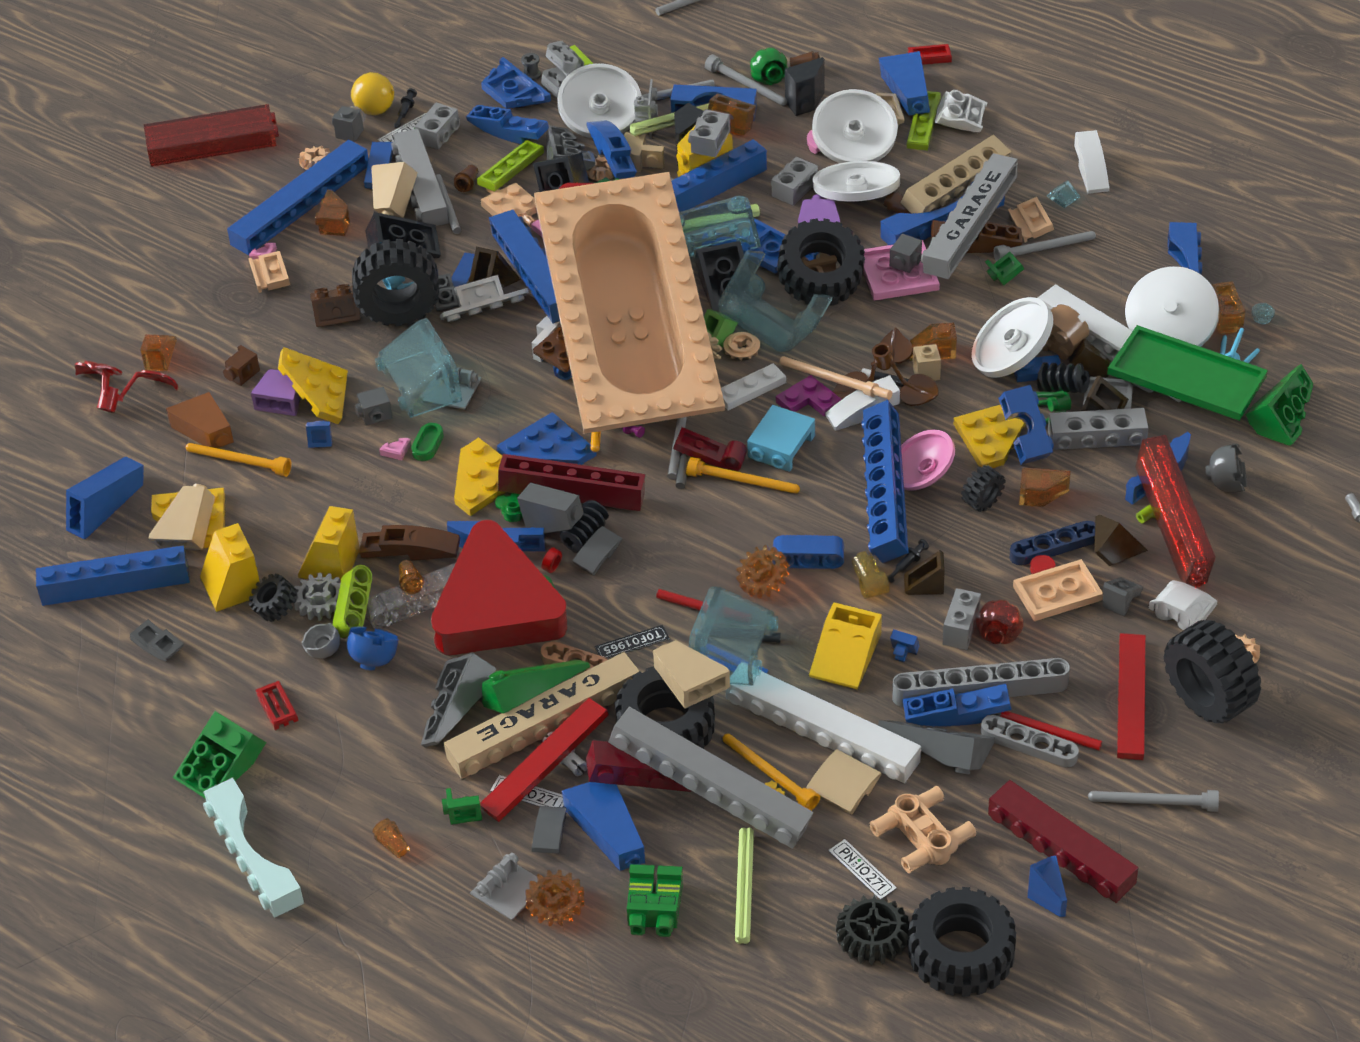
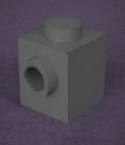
[332,106,364,142]
[889,234,922,273]
[355,387,393,425]

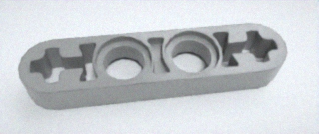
[981,715,1079,767]

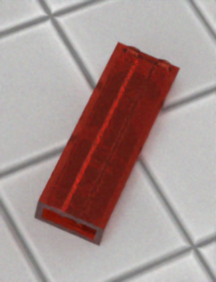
[144,104,279,167]
[1135,435,1216,588]

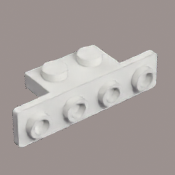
[440,275,529,322]

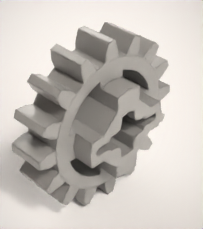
[294,573,340,621]

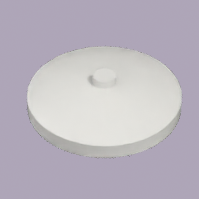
[558,64,641,138]
[812,89,898,163]
[813,161,900,201]
[1125,267,1219,347]
[972,297,1053,378]

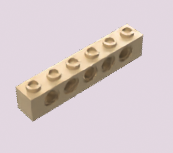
[901,134,1011,214]

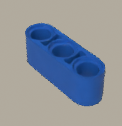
[772,535,844,569]

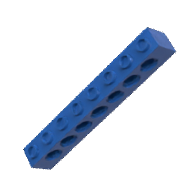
[861,400,908,563]

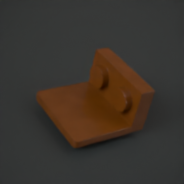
[310,284,361,327]
[533,326,570,372]

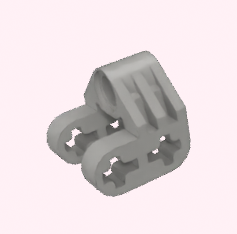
[541,41,584,98]

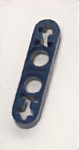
[1009,520,1095,566]

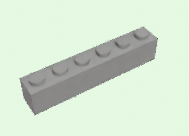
[391,129,449,226]

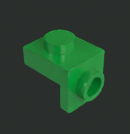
[985,252,1024,286]

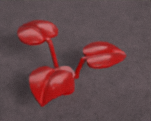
[75,360,178,413]

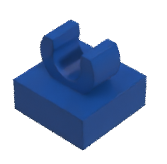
[306,421,333,448]
[890,629,920,662]

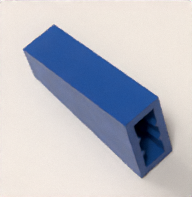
[879,51,930,115]
[66,456,144,539]
[562,782,645,871]

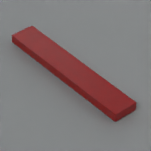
[1117,633,1146,760]
[480,698,609,822]

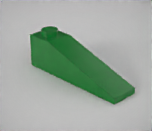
[1245,364,1314,446]
[482,660,590,714]

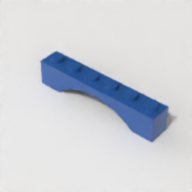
[880,181,1005,245]
[1168,222,1202,275]

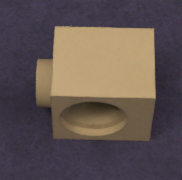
[913,344,941,381]

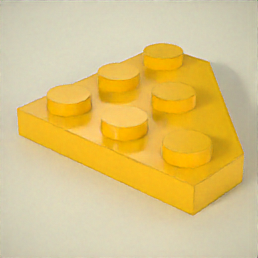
[278,347,348,424]
[953,405,1026,468]
[454,437,506,516]
[151,488,225,548]

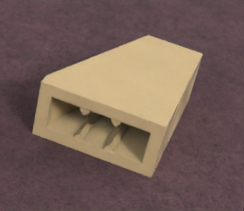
[372,162,418,218]
[148,484,215,550]
[653,640,730,708]

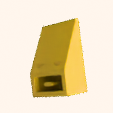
[809,602,882,690]

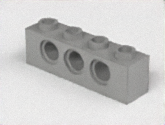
[1048,408,1148,450]

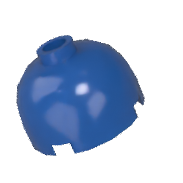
[347,627,399,670]

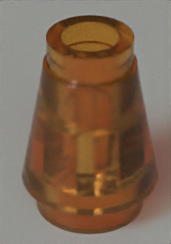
[399,560,424,595]
[372,818,410,858]

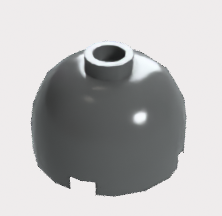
[1206,443,1247,493]

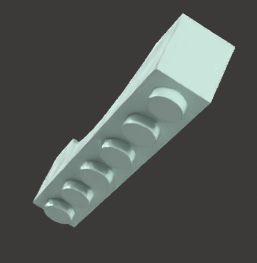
[203,778,304,918]

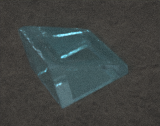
[1047,180,1080,208]

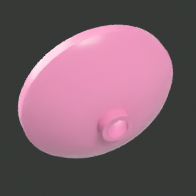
[901,430,955,491]

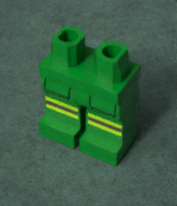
[627,864,683,937]

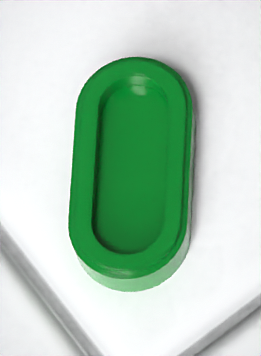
[411,423,444,461]

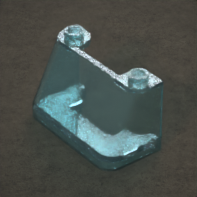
[679,196,761,258]
[375,318,462,418]
[689,587,778,686]

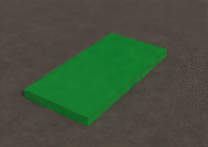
[1107,325,1268,421]

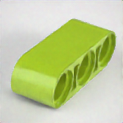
[333,565,372,639]

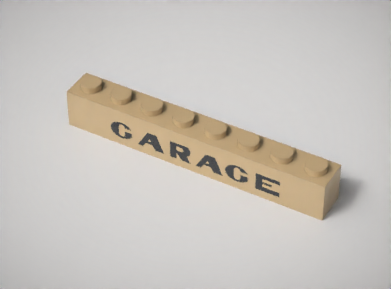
[444,652,639,779]

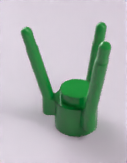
[1036,391,1071,424]

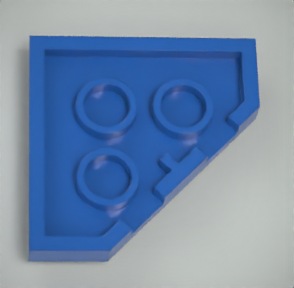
[497,412,597,465]

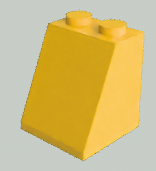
[676,125,733,177]
[298,506,360,583]
[200,523,260,612]

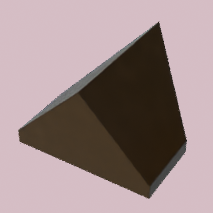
[468,246,521,288]
[1068,339,1112,378]
[1081,376,1129,411]
[1095,515,1148,566]
[904,550,945,595]

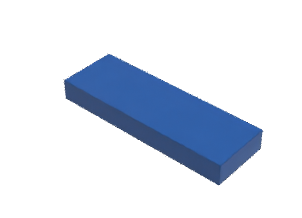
[364,142,393,189]

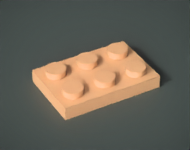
[1013,559,1103,621]

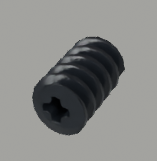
[1037,362,1090,393]
[560,500,609,553]

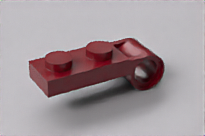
[673,427,747,472]

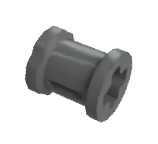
[521,53,541,80]

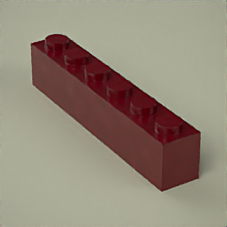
[498,454,646,511]
[988,780,1139,903]

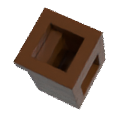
[223,345,260,386]

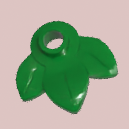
[495,493,523,522]

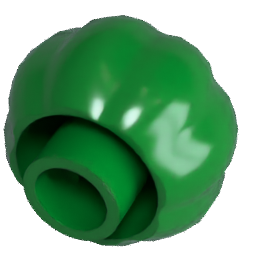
[750,47,788,85]

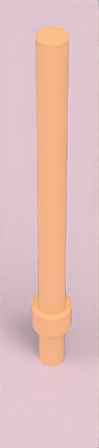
[780,356,893,400]

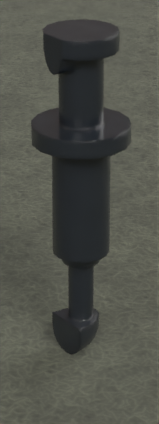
[394,88,417,128]
[886,539,929,583]

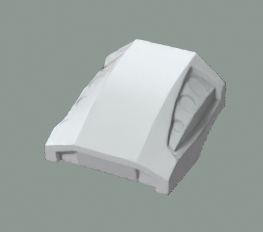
[935,90,987,132]
[1149,580,1217,630]

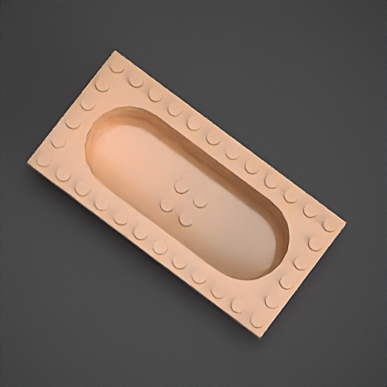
[534,172,725,434]

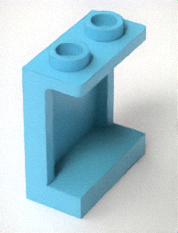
[747,405,815,472]

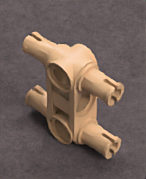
[870,786,976,874]

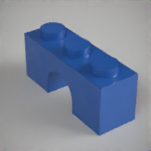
[998,385,1054,465]

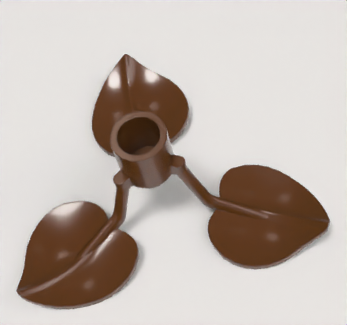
[832,327,939,406]

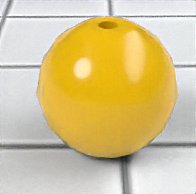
[351,72,394,116]

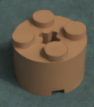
[1042,304,1089,360]

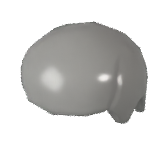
[301,623,340,659]

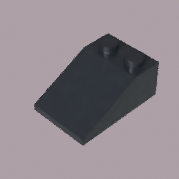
[365,212,441,259]
[694,241,757,312]

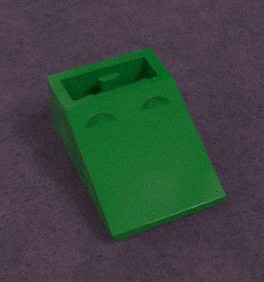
[173,711,267,799]

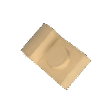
[624,132,665,172]

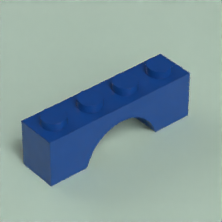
[670,84,757,121]

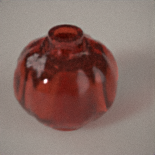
[975,600,1024,644]

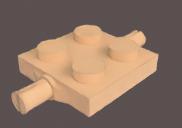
[481,183,537,228]

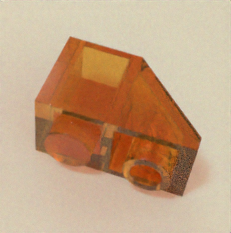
[315,190,350,236]

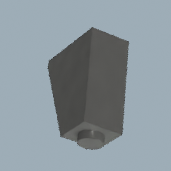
[517,483,584,533]

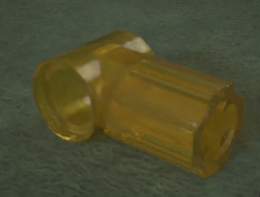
[852,551,890,599]

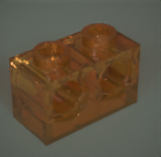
[1211,281,1245,335]

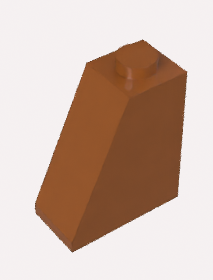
[166,392,234,448]

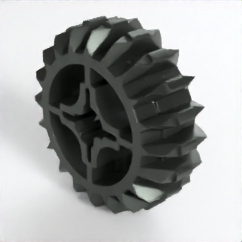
[835,894,910,966]

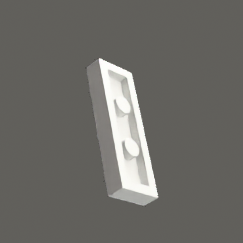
[721,363,786,410]

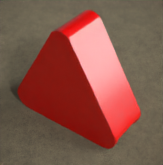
[431,520,567,656]

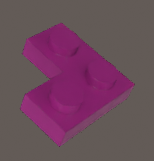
[776,375,842,416]

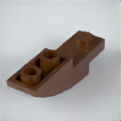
[931,220,1023,253]
[359,525,461,561]

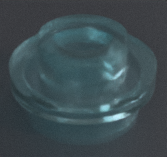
[1251,303,1275,324]

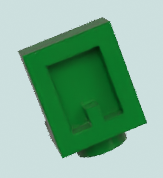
[442,788,482,825]

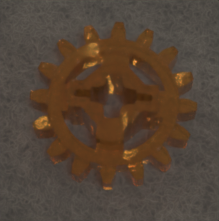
[736,545,790,599]
[525,870,585,926]

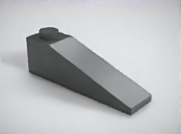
[546,125,596,171]
[421,653,496,747]
[878,720,995,774]

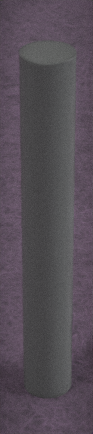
[676,453,690,489]

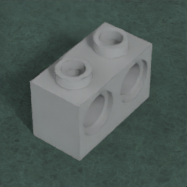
[415,102,460,150]
[688,109,730,157]
[771,157,818,206]
[943,588,981,650]

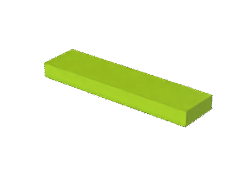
[907,91,941,151]
[477,140,544,192]

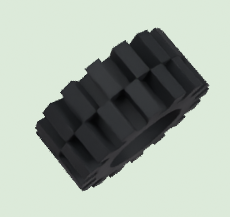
[961,465,1006,512]
[249,573,297,622]

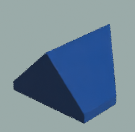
[1027,856,1067,917]

